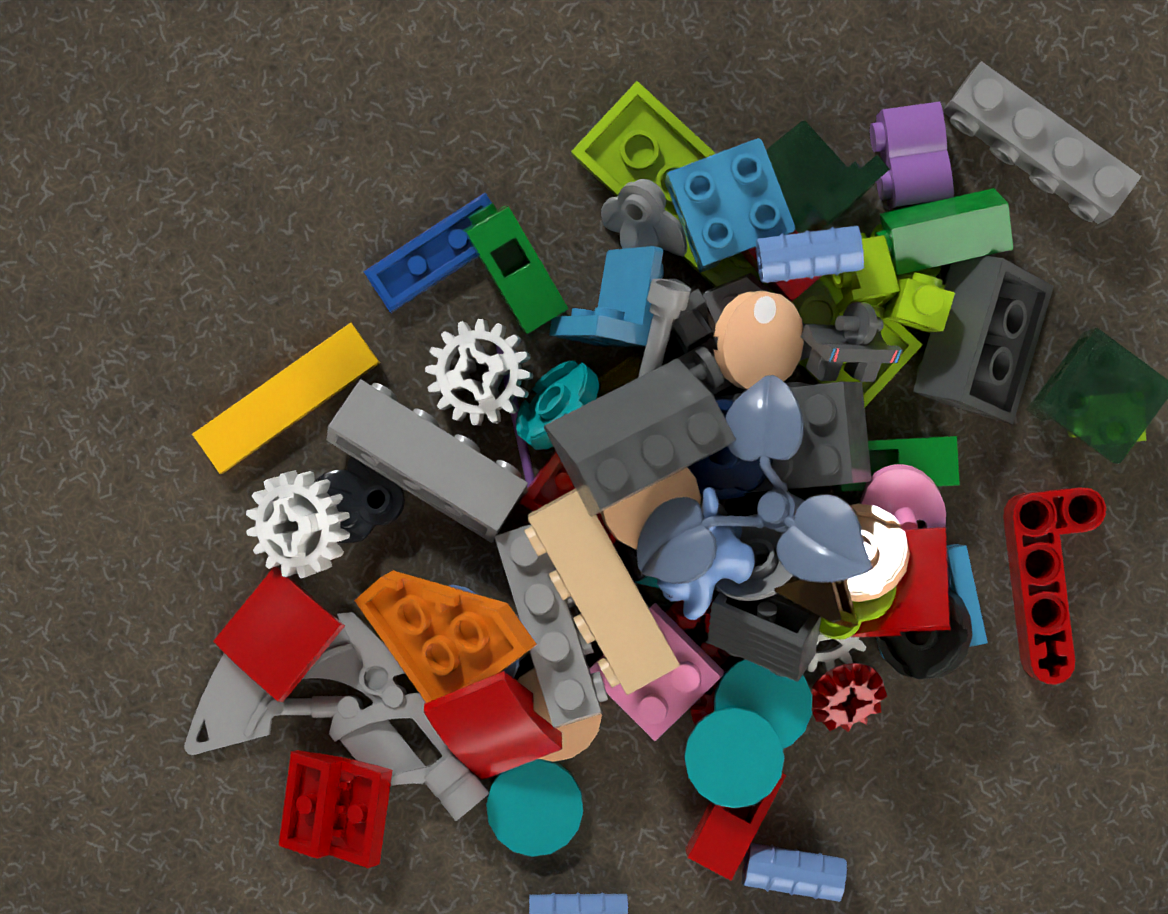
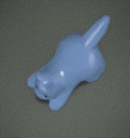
[657,487,755,620]

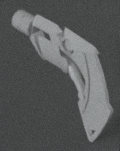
[184,612,489,821]

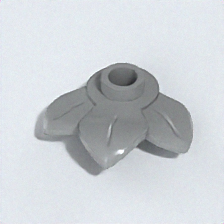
[601,179,687,257]

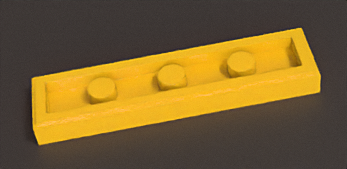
[192,323,380,474]

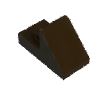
[774,579,858,628]

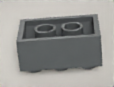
[913,256,1054,424]
[544,358,736,517]

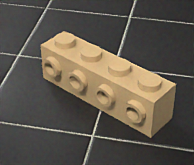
[524,488,680,695]

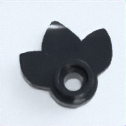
[314,455,405,543]

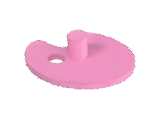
[860,464,946,530]

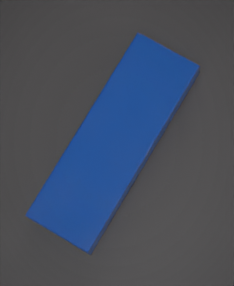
[363,193,492,313]

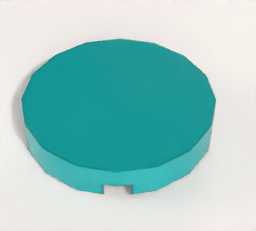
[516,361,600,450]
[714,658,812,749]
[684,706,785,808]
[486,759,583,857]

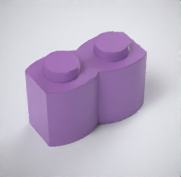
[870,102,954,211]

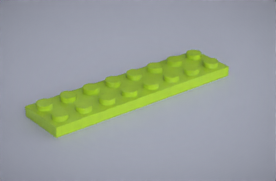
[571,81,923,407]

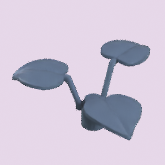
[637,375,872,584]

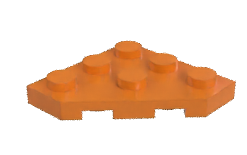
[354,570,537,703]

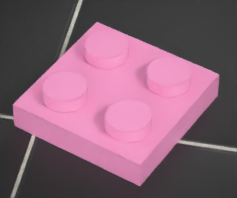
[589,603,725,741]

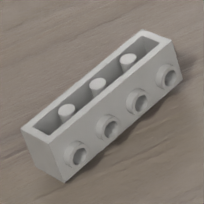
[943,61,1142,224]
[326,379,528,543]
[494,525,608,728]

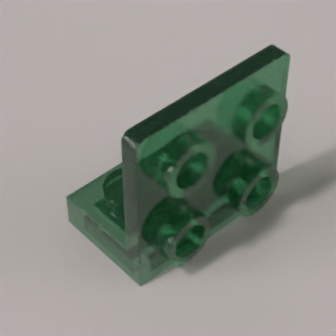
[766,121,890,233]
[1026,328,1168,464]

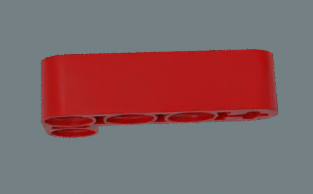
[1003,487,1106,685]

